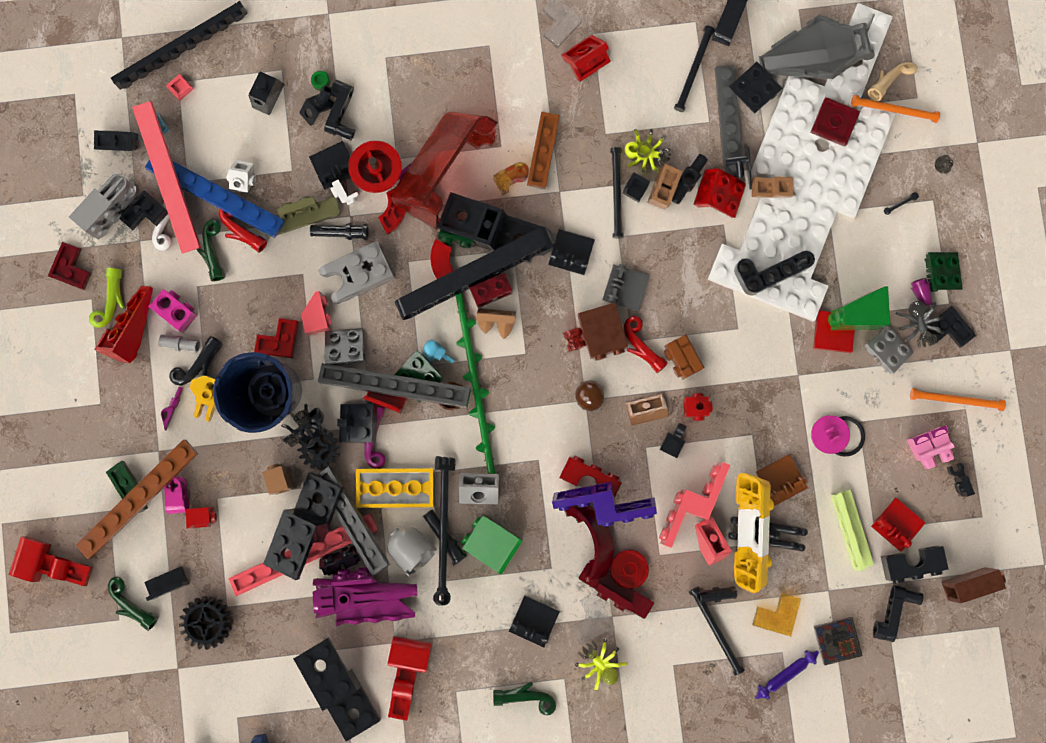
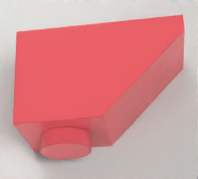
[695,517,732,566]

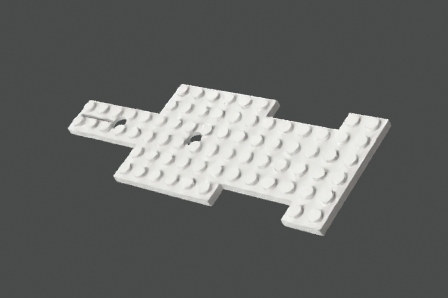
[707,3,895,322]

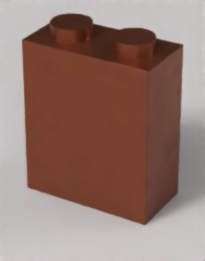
[578,303,628,361]
[941,567,1006,603]

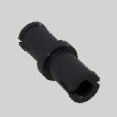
[696,586,737,603]

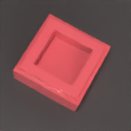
[166,74,193,101]

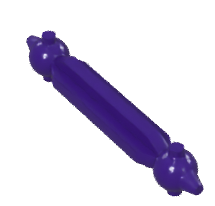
[755,650,819,700]

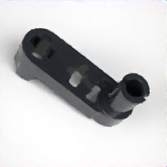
[324,80,355,141]
[873,585,924,642]

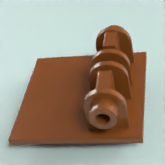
[756,454,808,506]

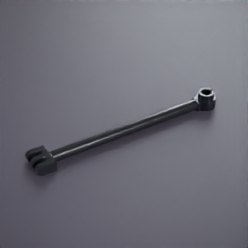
[433,456,455,606]

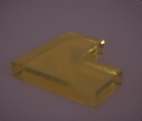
[752,593,801,637]

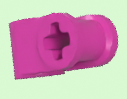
[164,476,190,514]

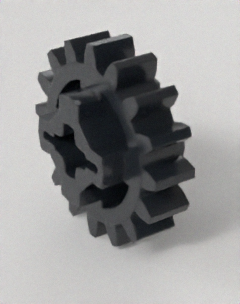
[297,428,340,470]

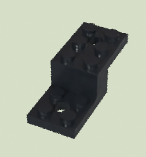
[437,192,543,264]
[263,472,344,580]
[293,637,381,742]

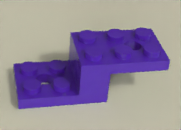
[552,482,657,526]

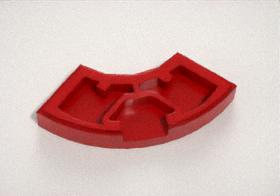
[378,184,408,235]
[430,239,454,279]

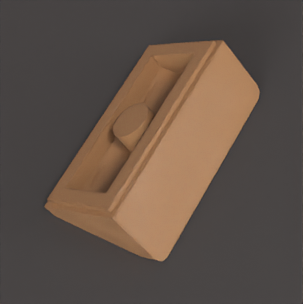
[626,394,668,426]

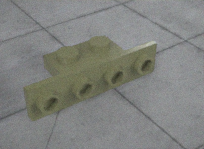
[267,196,340,238]

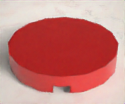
[610,550,649,589]

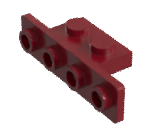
[578,563,654,619]

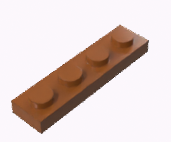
[527,112,560,189]

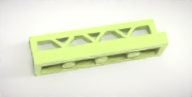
[831,490,874,571]

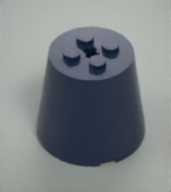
[213,352,302,433]

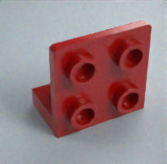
[693,168,746,218]

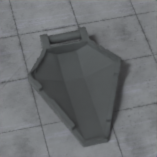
[759,14,875,79]

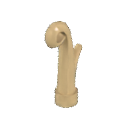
[868,62,918,101]

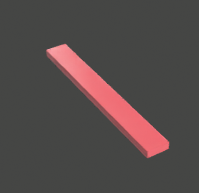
[132,101,201,254]
[228,513,379,596]

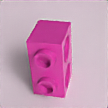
[149,289,197,333]

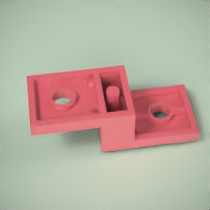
[659,462,730,548]

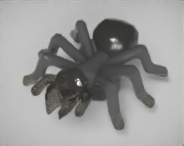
[895,301,944,348]

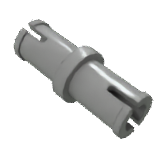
[158,335,200,352]

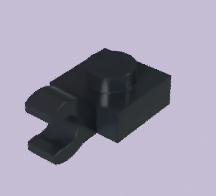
[659,423,687,458]
[947,463,975,497]

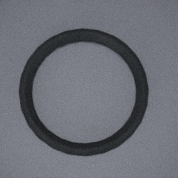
[835,416,865,457]

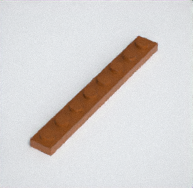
[76,440,198,559]

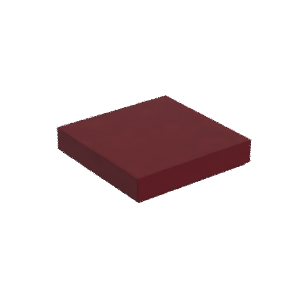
[810,97,860,147]

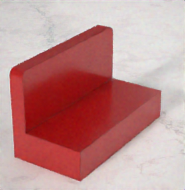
[363,392,407,414]

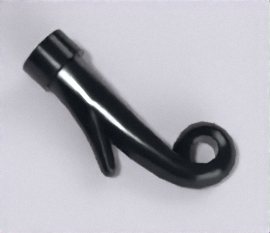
[169,335,223,386]

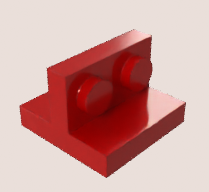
[561,35,611,82]

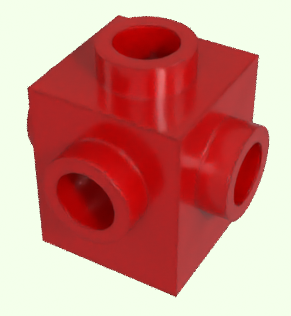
[683,393,713,421]

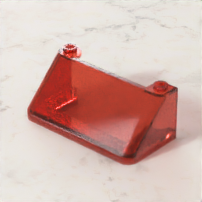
[392,112,498,230]

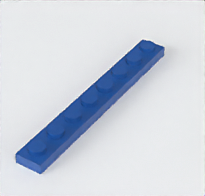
[145,160,285,238]

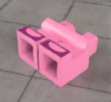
[907,425,954,469]

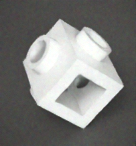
[227,160,256,192]

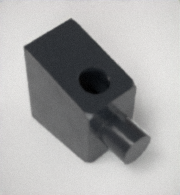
[248,72,285,116]

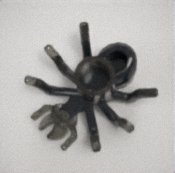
[281,404,324,447]

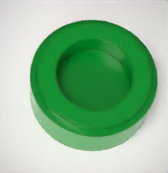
[311,71,330,91]

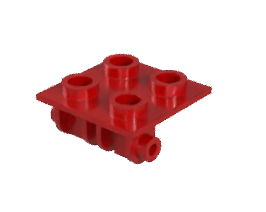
[871,497,925,552]

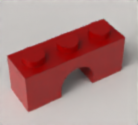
[559,455,622,496]

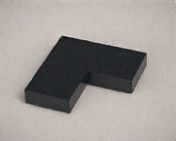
[120,191,168,230]
[925,306,976,348]

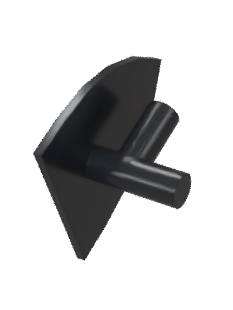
[725,144,752,190]

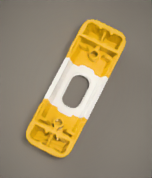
[734,473,774,593]

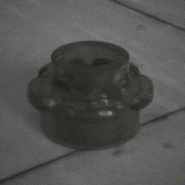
[935,155,954,174]

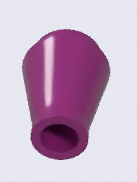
[911,278,933,306]

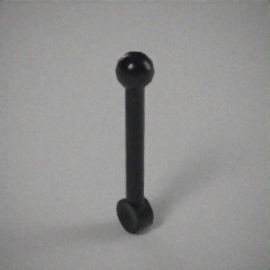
[884,192,919,215]

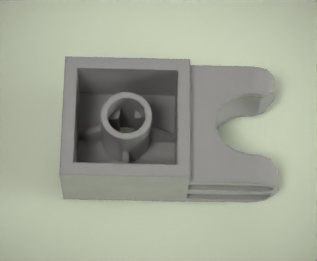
[69,174,139,240]
[319,241,395,304]

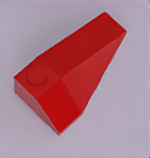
[94,286,153,364]

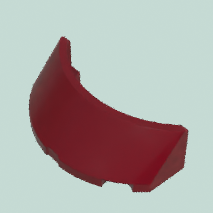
[564,505,614,582]

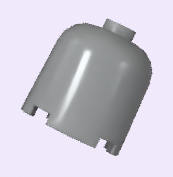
[387,526,437,577]

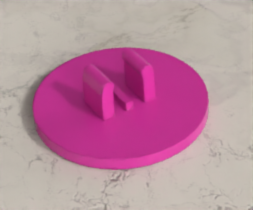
[811,415,850,454]

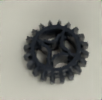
[179,596,233,650]

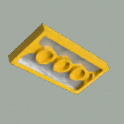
[356,468,434,508]

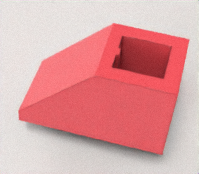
[301,291,332,336]

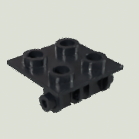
[729,62,783,114]
[309,141,351,190]
[548,229,595,275]
[508,595,560,647]

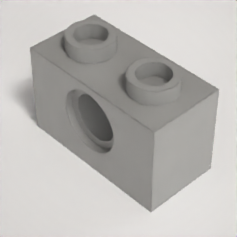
[459,473,499,504]

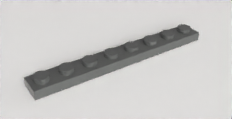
[318,363,471,408]

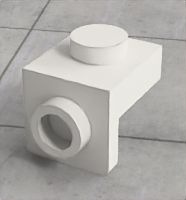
[330,180,359,205]

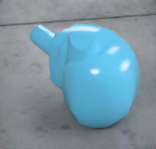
[422,339,455,363]

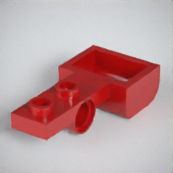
[8,536,93,586]
[387,636,432,721]

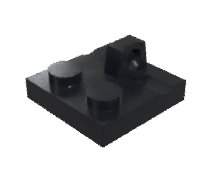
[337,404,377,443]

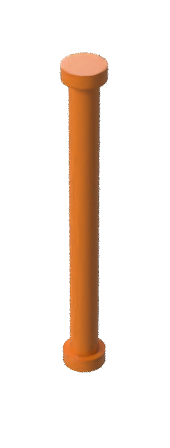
[851,95,940,123]
[910,388,1006,411]

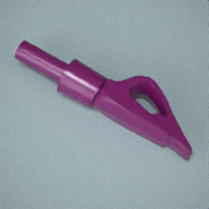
[161,386,183,431]

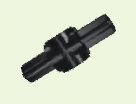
[672,154,708,204]

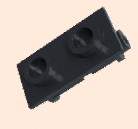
[319,545,361,576]

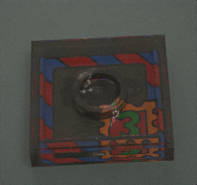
[813,617,863,665]

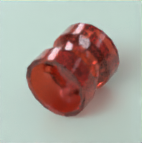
[563,328,586,352]

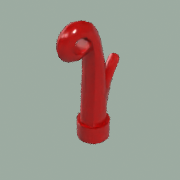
[218,209,267,253]
[624,316,668,374]

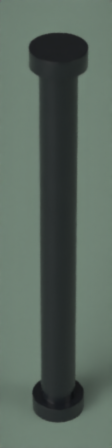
[674,26,715,112]
[610,147,624,239]
[689,586,745,676]

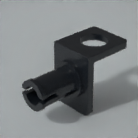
[299,85,334,126]

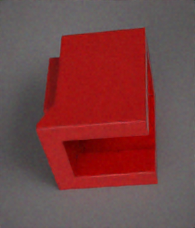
[185,507,217,529]

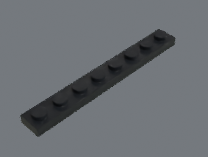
[111,1,248,90]

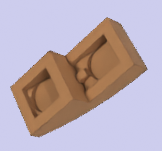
[752,176,793,198]

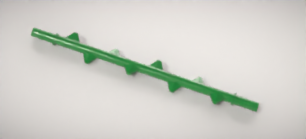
[456,292,496,474]

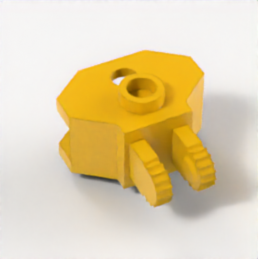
[189,376,216,422]

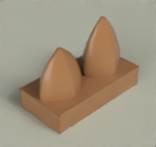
[476,308,516,339]

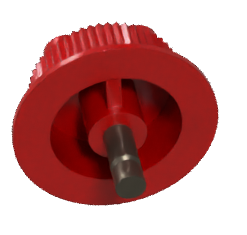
[348,141,402,193]

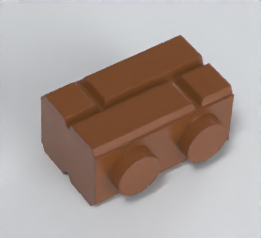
[664,334,704,380]

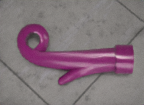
[364,407,386,469]

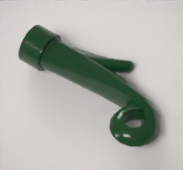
[196,219,226,282]
[108,577,158,631]
[493,682,556,716]

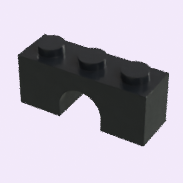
[881,545,949,584]

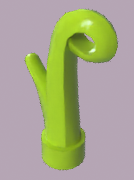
[89,268,124,328]

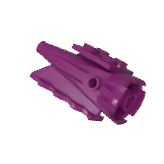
[312,567,418,626]

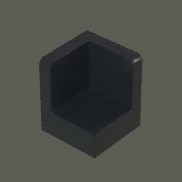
[623,172,650,203]

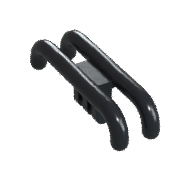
[728,516,808,552]

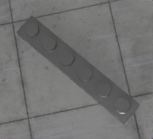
[715,65,742,177]
[318,467,391,576]

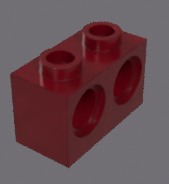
[470,273,513,308]

